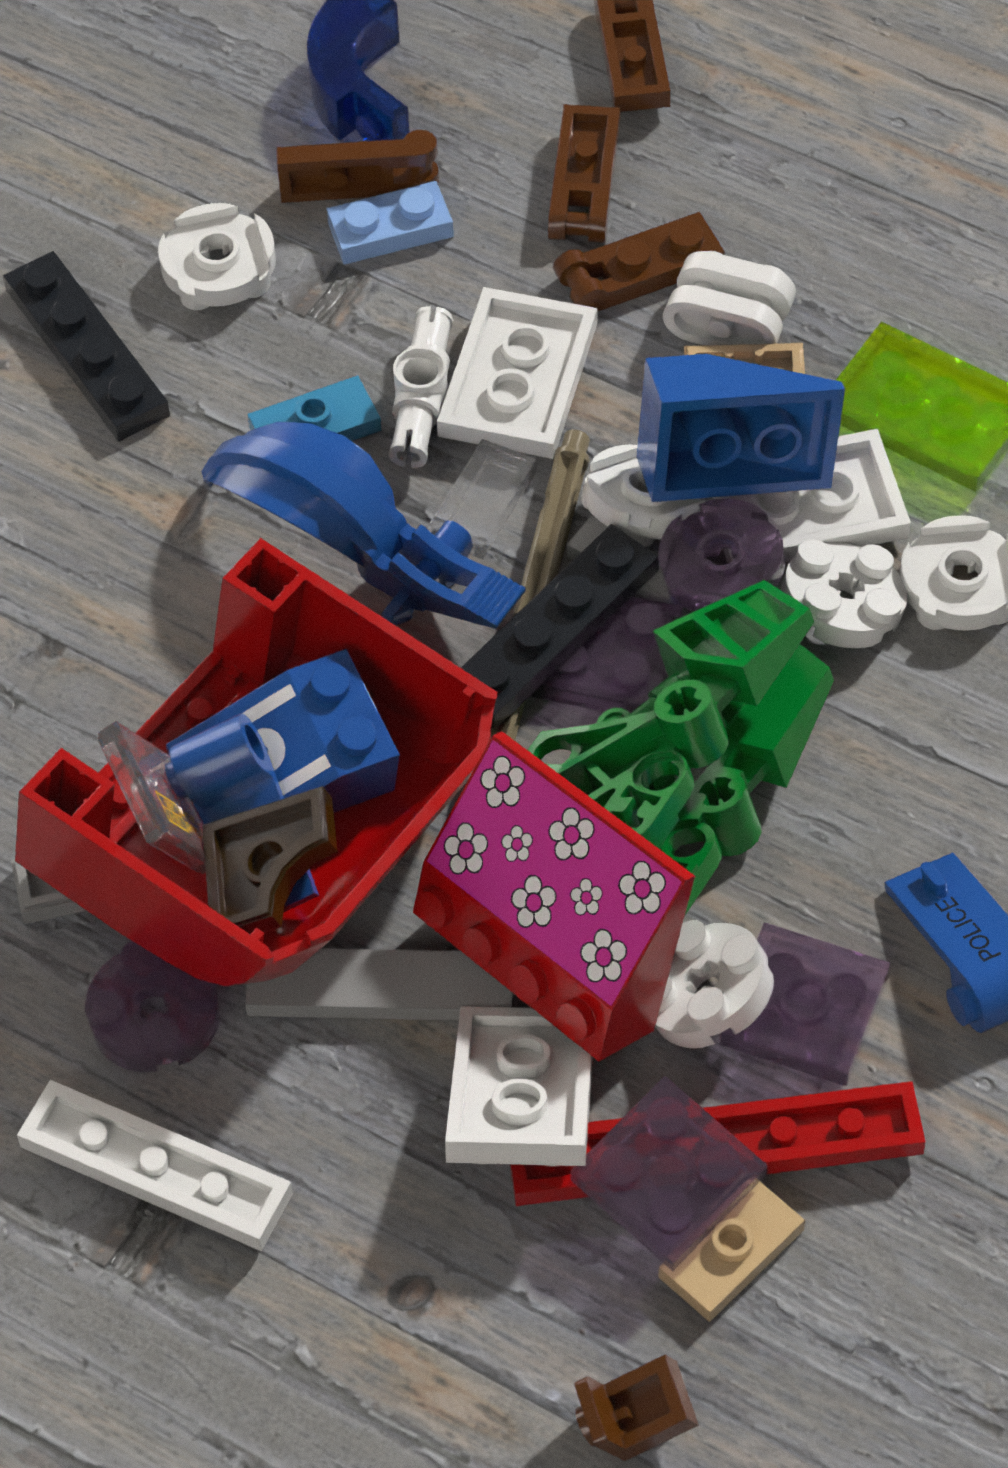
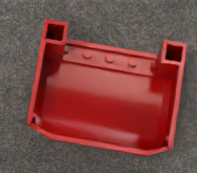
[15,538,497,986]

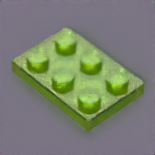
[836,321,1008,492]

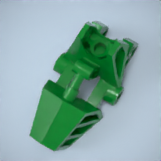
[527,580,834,915]

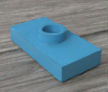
[247,375,382,441]

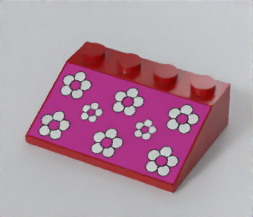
[413,731,695,1061]

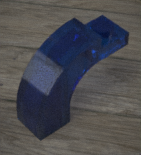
[307,0,410,141]

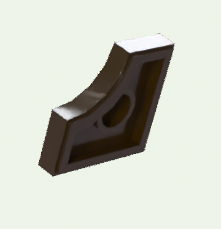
[202,786,338,934]

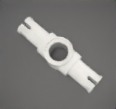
[389,306,453,468]

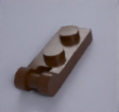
[594,0,671,112]
[548,104,620,243]
[276,130,439,203]
[553,212,725,312]

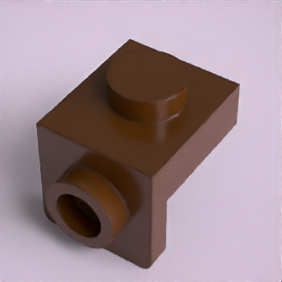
[574,1354,699,1461]

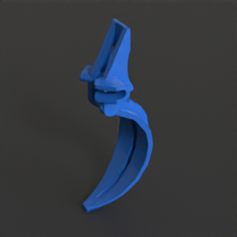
[201,422,526,629]

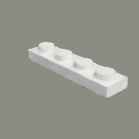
[17,1080,293,1251]

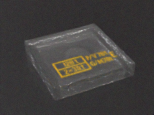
[97,721,206,874]

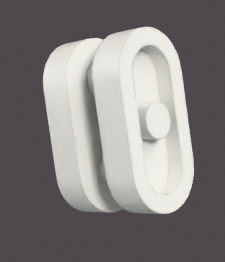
[663,251,796,345]

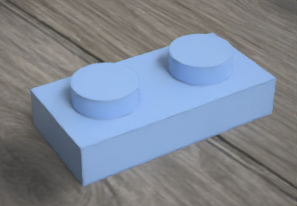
[327,181,454,265]

